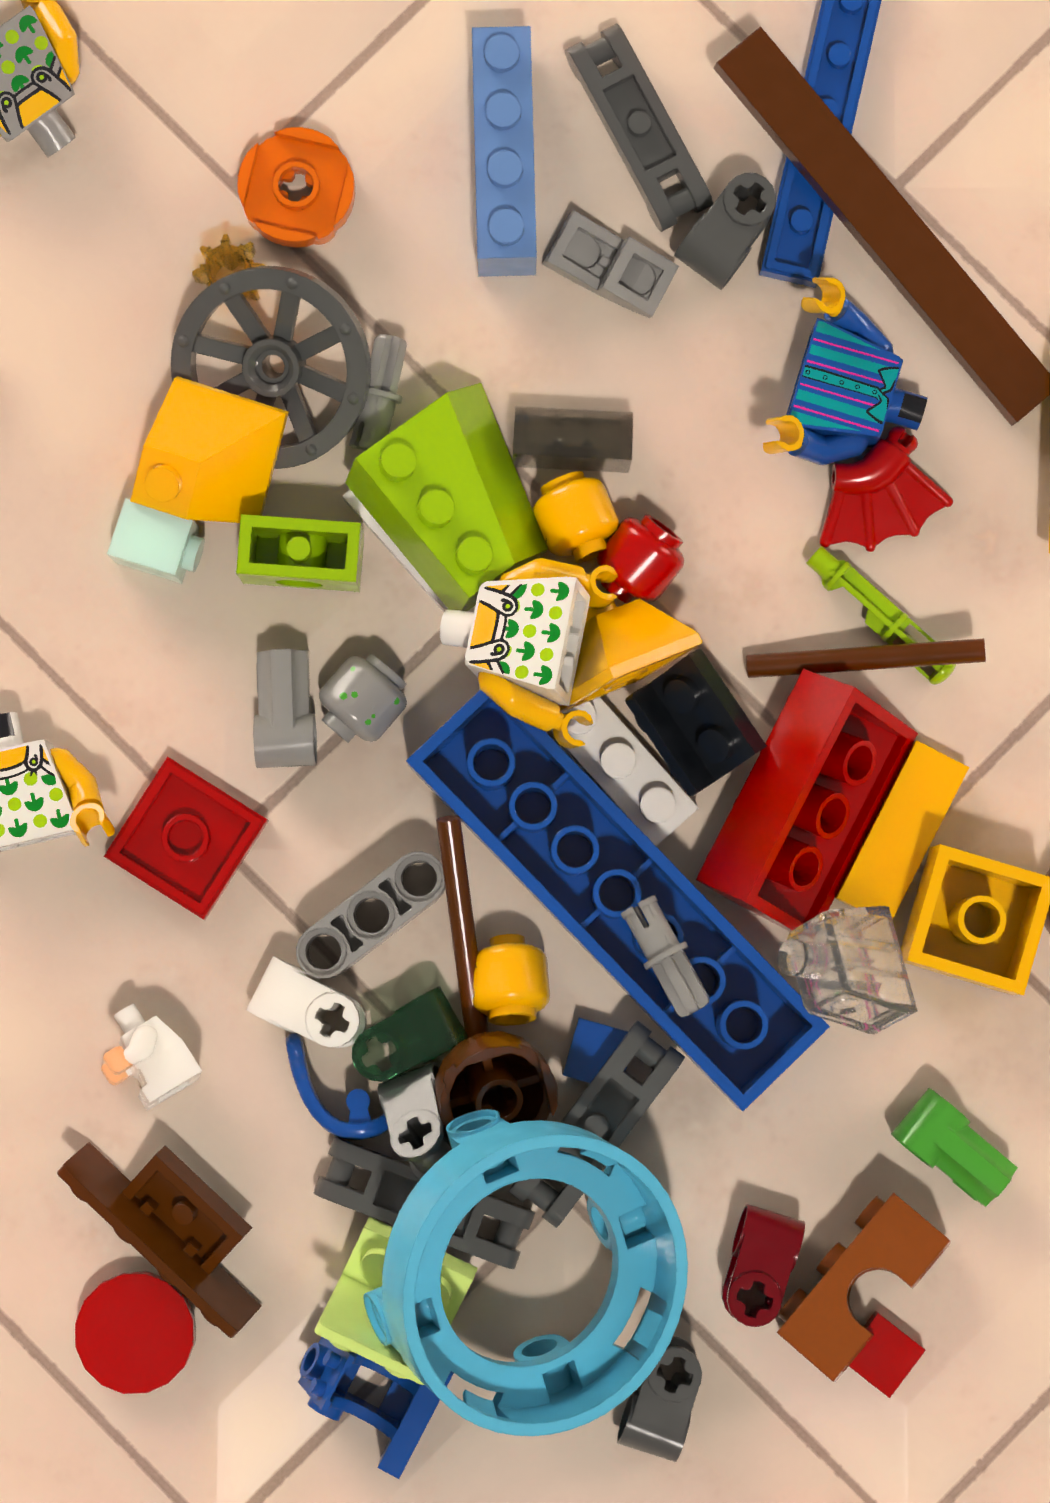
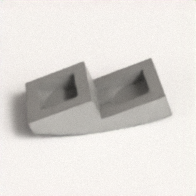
[542,210,679,318]

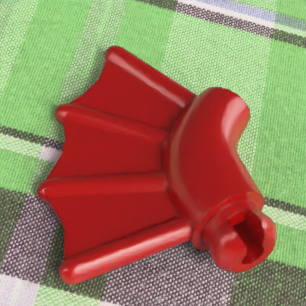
[820,426,953,552]

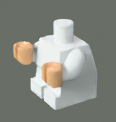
[101,1004,202,1111]

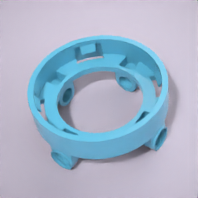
[363,1109,688,1436]

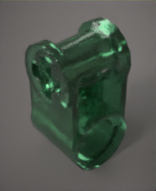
[352,986,469,1082]

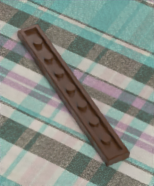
[713,26,1050,426]

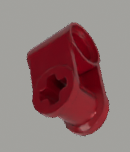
[722,1204,805,1327]

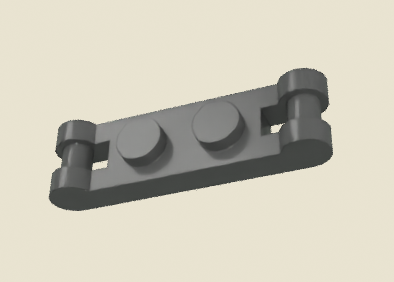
[565,23,713,232]
[508,1021,685,1228]
[313,1136,536,1269]

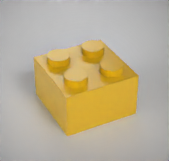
[897,844,1050,995]

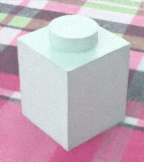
[107,498,205,584]

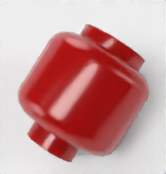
[597,514,684,604]

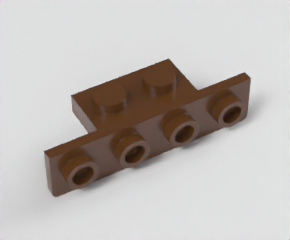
[57,1142,262,1338]

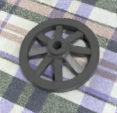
[171,266,371,469]

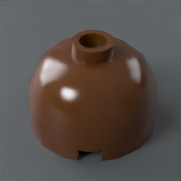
[435,1031,558,1128]

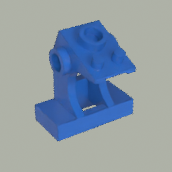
[298,1337,454,1479]

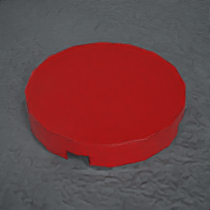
[75,1271,196,1394]

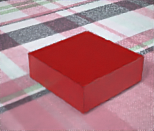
[849,1311,926,1398]

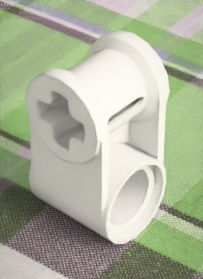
[246,956,367,1048]

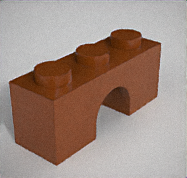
[777,1192,951,1382]

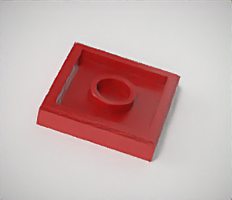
[104,757,269,920]

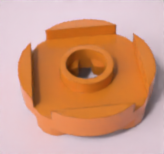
[237,127,355,248]

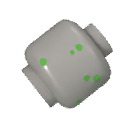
[319,654,407,743]

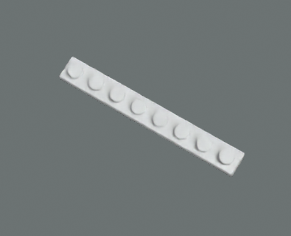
[342,490,699,846]

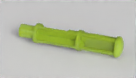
[806,546,956,685]

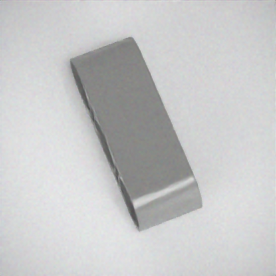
[296,851,445,979]

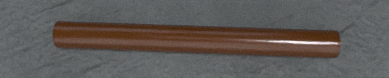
[746,638,986,678]
[436,815,489,1039]

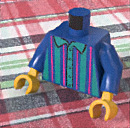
[763,277,928,465]

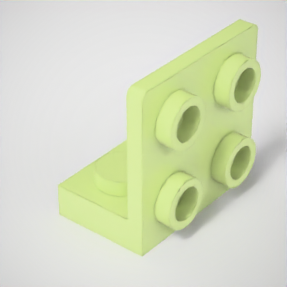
[314,1216,478,1385]

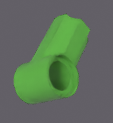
[891,1088,1018,1207]

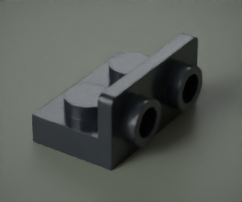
[625,648,767,796]

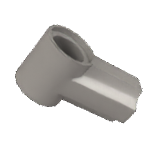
[253,649,317,768]

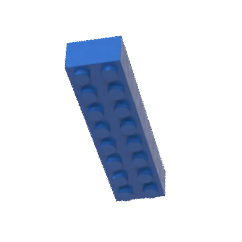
[406,689,830,1111]

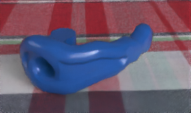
[286,1032,388,1140]

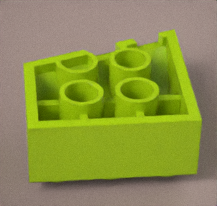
[345,383,548,611]

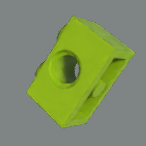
[236,514,364,592]

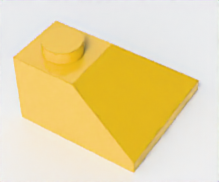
[130,376,289,523]
[558,599,703,713]

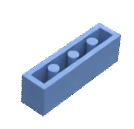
[472,26,537,277]

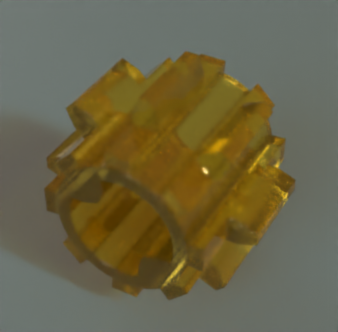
[192,234,265,301]

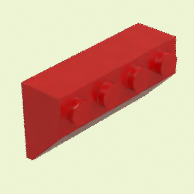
[696,669,918,942]

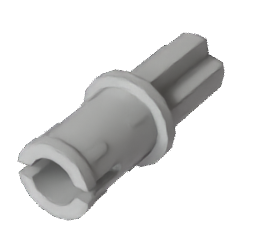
[349,334,407,451]
[621,895,709,1017]

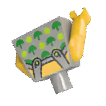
[0,0,80,157]

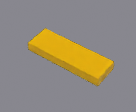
[835,740,969,925]

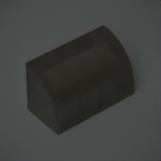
[513,406,633,473]

